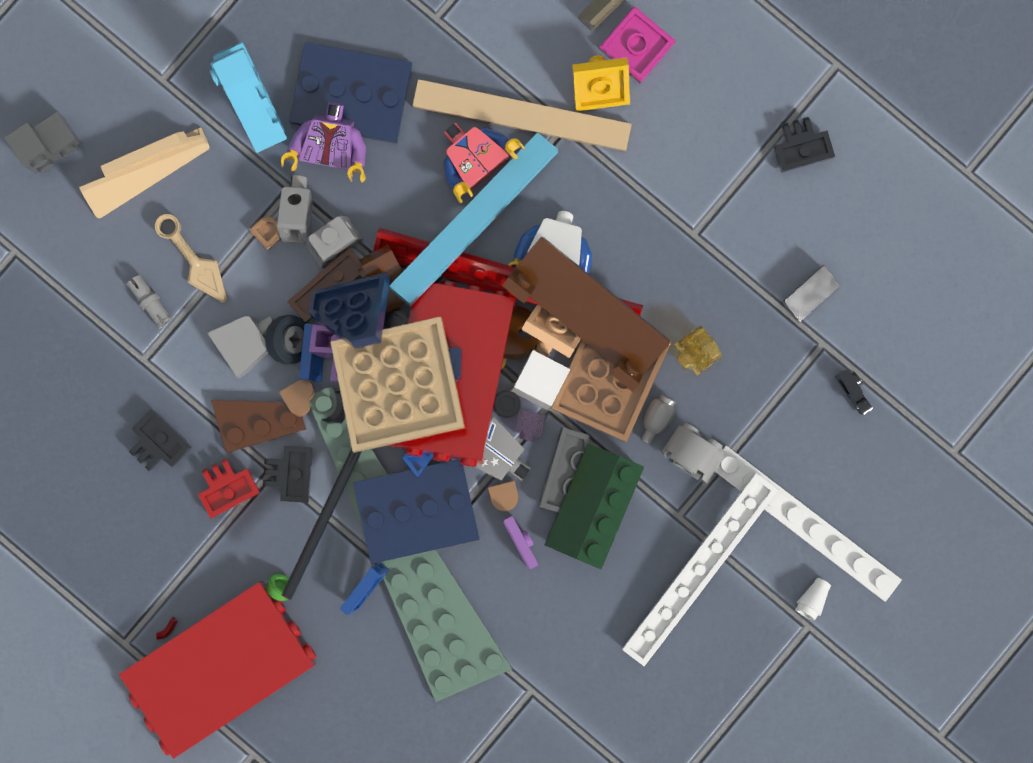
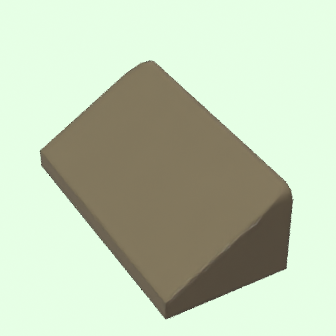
[578,0,624,31]

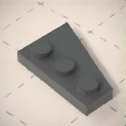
[538,427,589,513]

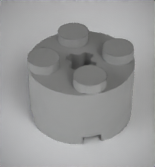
[660,422,725,484]

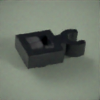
[835,369,873,415]

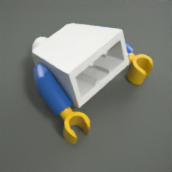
[508,211,592,275]

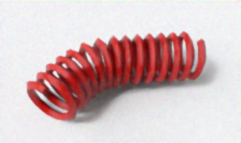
[156,617,178,640]

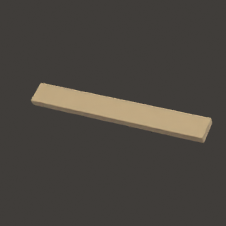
[412,79,632,152]

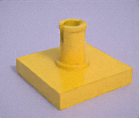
[572,55,630,111]

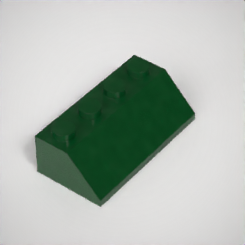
[544,443,644,569]

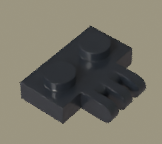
[774,117,835,173]
[129,409,192,471]
[263,446,313,503]

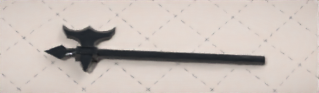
[281,391,362,600]

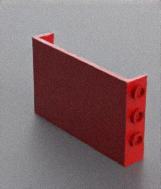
[386,281,516,467]
[119,581,317,759]

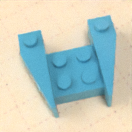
[209,41,287,153]

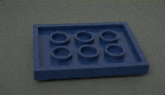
[289,42,412,144]
[353,459,480,564]

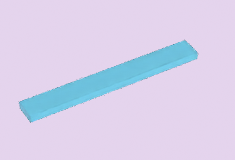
[389,132,558,307]

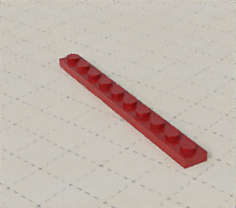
[373,228,644,316]

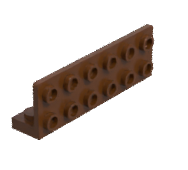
[502,237,670,392]

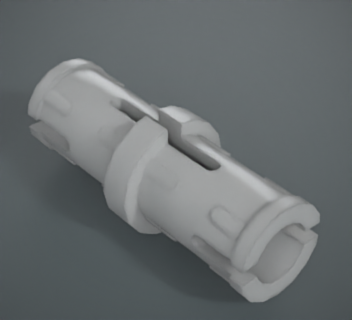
[126,274,173,329]

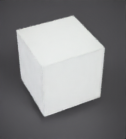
[511,350,570,410]

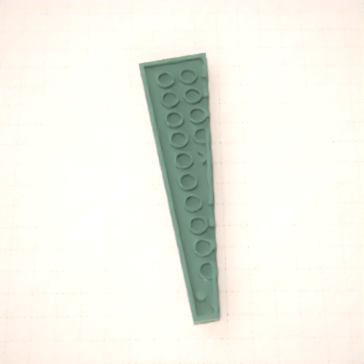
[309,386,512,702]

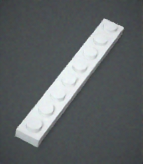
[715,446,902,602]
[622,473,778,666]

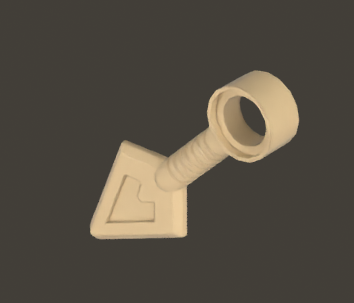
[155,214,227,303]

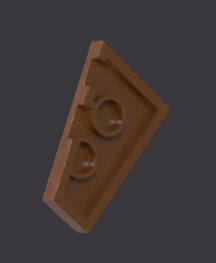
[211,400,307,453]

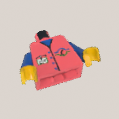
[444,123,525,203]

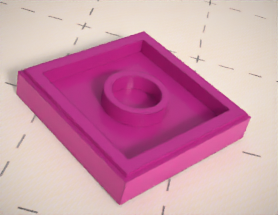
[599,6,676,83]

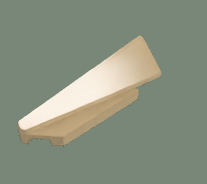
[79,128,210,219]

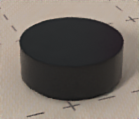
[493,390,521,418]

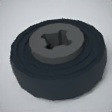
[265,315,307,364]

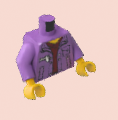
[281,102,366,183]

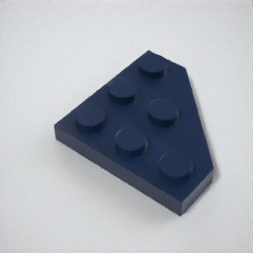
[308,273,390,349]

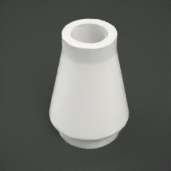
[795,578,831,621]

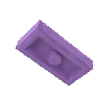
[503,516,539,569]

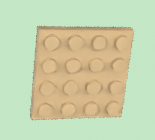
[331,317,465,453]

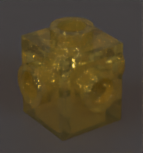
[674,325,723,376]

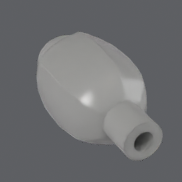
[641,394,676,444]

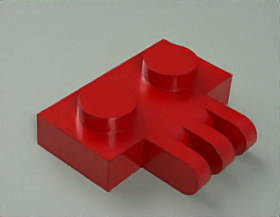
[198,458,261,519]

